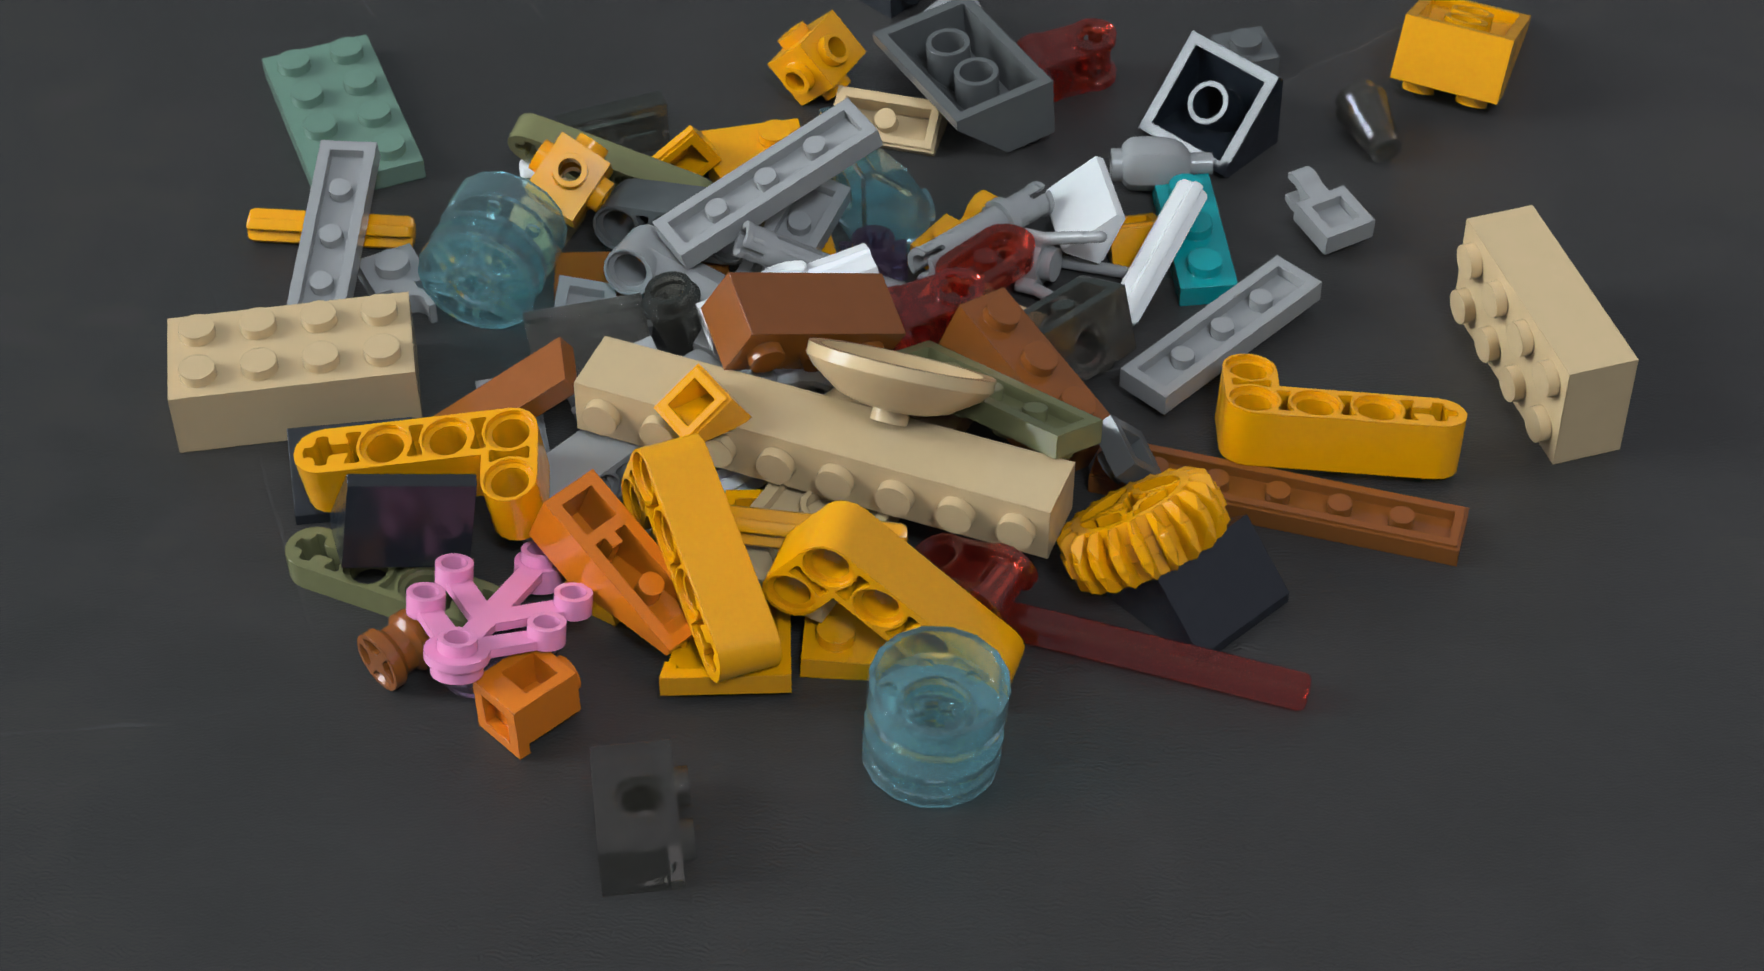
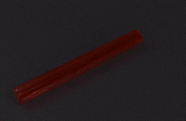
[995,599,1312,711]

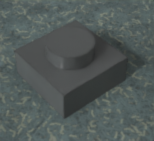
[1210,26,1280,75]
[1097,415,1162,484]

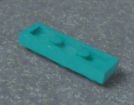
[1152,173,1238,306]

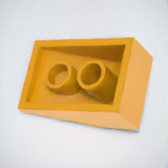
[1390,0,1531,109]

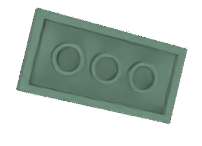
[262,34,426,190]

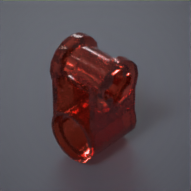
[1016,18,1117,102]
[888,267,985,351]
[914,533,1038,623]

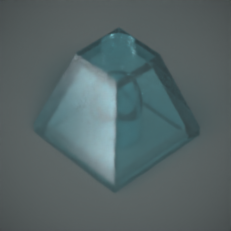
[819,106,936,263]

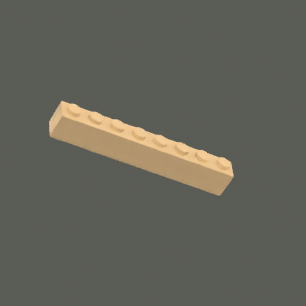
[574,336,1075,559]

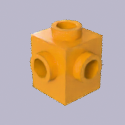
[767,10,866,106]
[524,132,615,229]

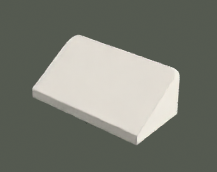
[1046,156,1126,264]

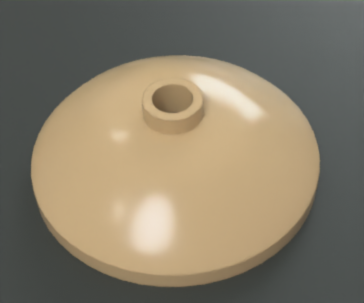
[806,338,997,426]

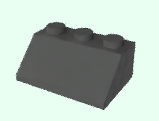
[873,0,1055,153]

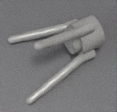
[1004,228,1129,329]

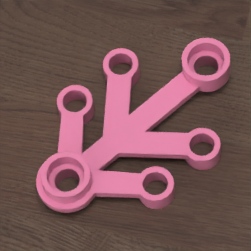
[406,540,593,685]

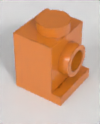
[473,651,581,760]

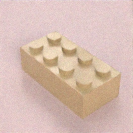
[1450,205,1639,465]
[167,291,423,453]

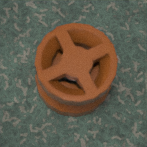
[357,608,430,691]

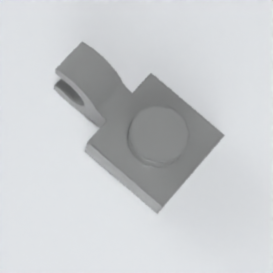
[1285,166,1375,255]

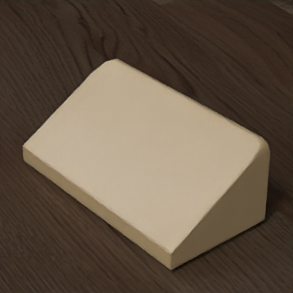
[834,85,948,157]

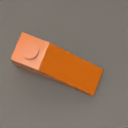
[528,469,693,656]

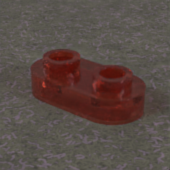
[935,224,1035,307]

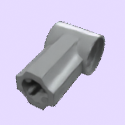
[604,224,726,321]

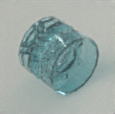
[418,172,568,329]
[862,626,1011,808]

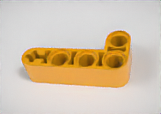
[1215,353,1467,479]
[293,408,550,541]
[621,433,782,683]
[762,501,1025,709]

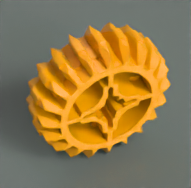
[1056,466,1231,595]

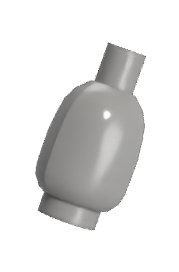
[1110,136,1213,191]

